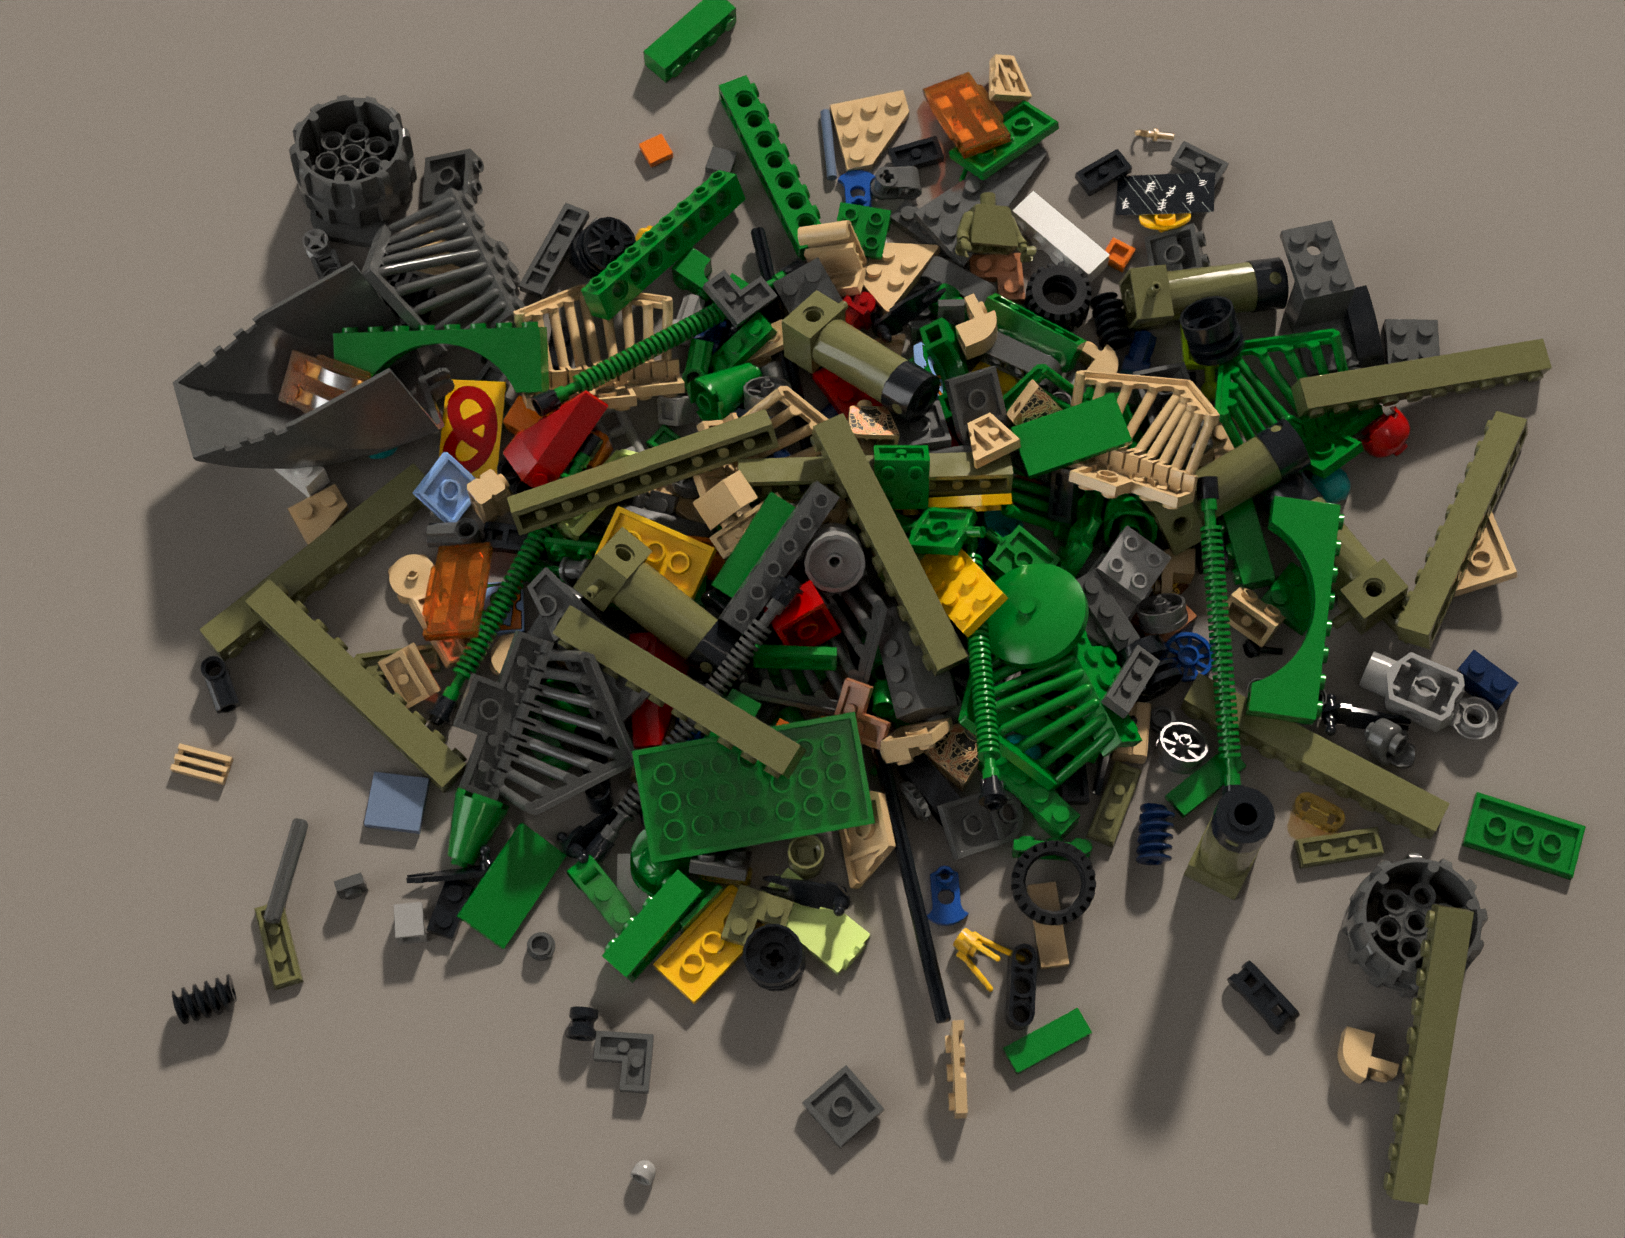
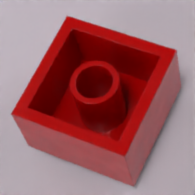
[763,580,841,647]

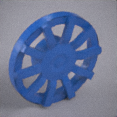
[1164,632,1214,682]

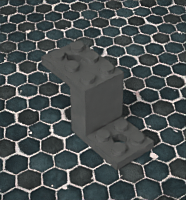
[1280,220,1359,377]

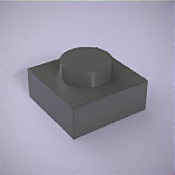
[334,872,368,900]

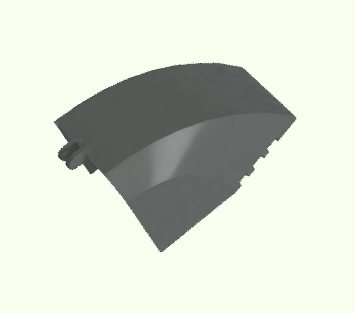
[172,261,455,469]

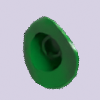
[630,829,692,896]

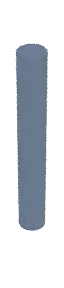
[820,109,837,181]

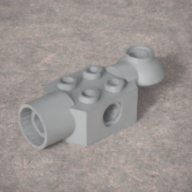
[1359,651,1498,740]

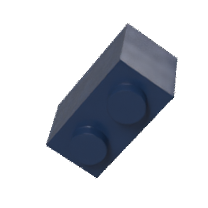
[1457,650,1519,712]

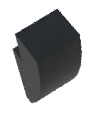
[1344,285,1385,368]

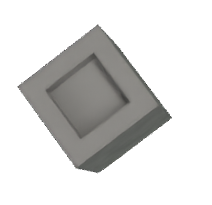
[657,393,699,426]
[394,902,428,945]

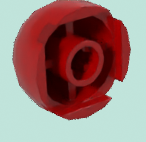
[1357,406,1410,458]

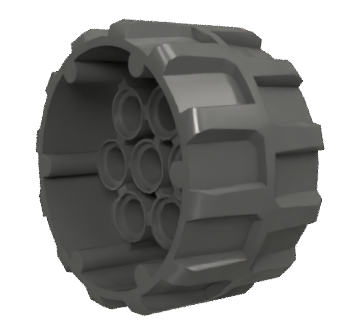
[289,95,417,228]
[1341,853,1488,998]

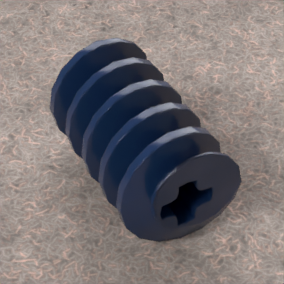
[1135,803,1175,865]

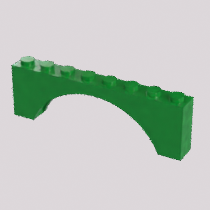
[333,322,549,397]
[1245,496,1344,725]

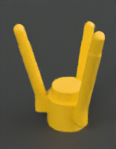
[953,928,1025,992]

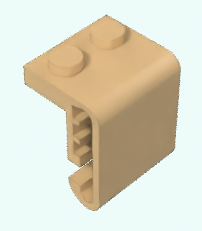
[798,220,868,297]

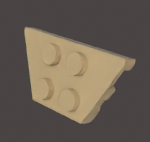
[862,243,940,315]
[839,791,896,889]

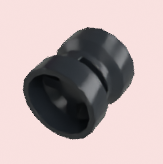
[567,1006,599,1041]

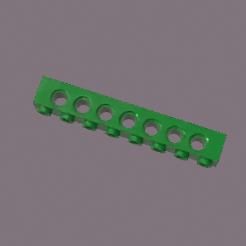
[718,75,821,260]
[581,170,746,321]

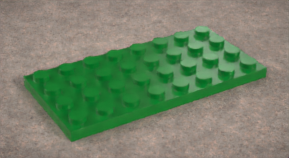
[632,712,875,864]

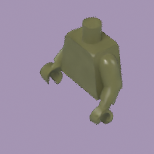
[955,192,1037,263]

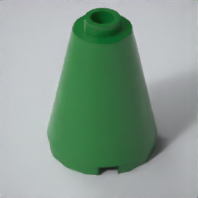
[687,363,762,421]
[1103,493,1158,548]
[447,787,510,868]

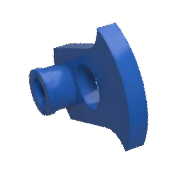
[838,170,875,207]
[927,865,969,926]

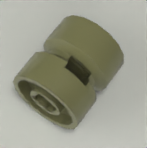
[788,835,824,880]

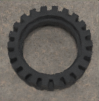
[1011,841,1096,926]

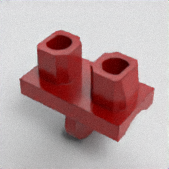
[843,292,876,331]

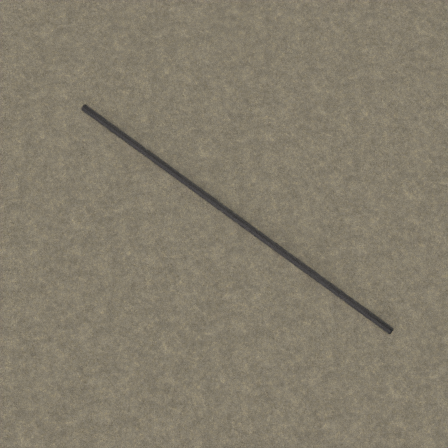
[751,227,951,1024]

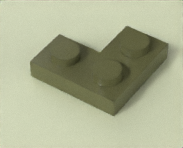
[721,884,794,947]

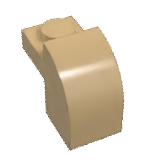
[955,293,998,360]
[1078,341,1119,393]
[1153,548,1195,595]
[1338,1026,1399,1084]

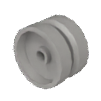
[803,522,865,593]

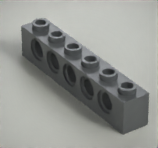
[718,481,840,635]

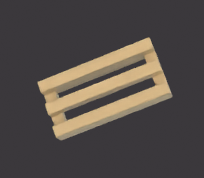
[170,743,233,785]

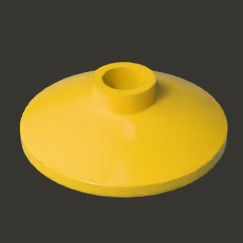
[1139,213,1191,233]

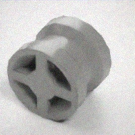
[302,229,332,259]

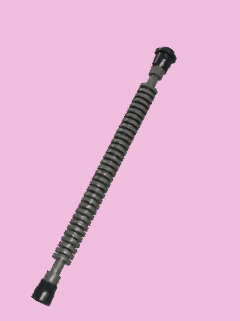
[585,574,804,863]

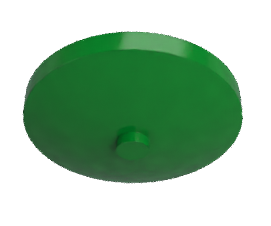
[988,563,1089,669]

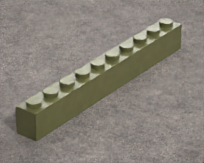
[1291,339,1552,419]
[507,409,779,535]
[1395,411,1528,649]
[810,413,968,677]
[738,452,1013,501]
[199,463,426,662]
[245,579,467,793]
[552,605,806,779]
[1180,673,1450,840]
[1383,904,1474,1205]

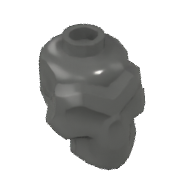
[1364,718,1415,769]

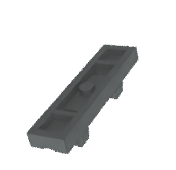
[519,203,590,300]

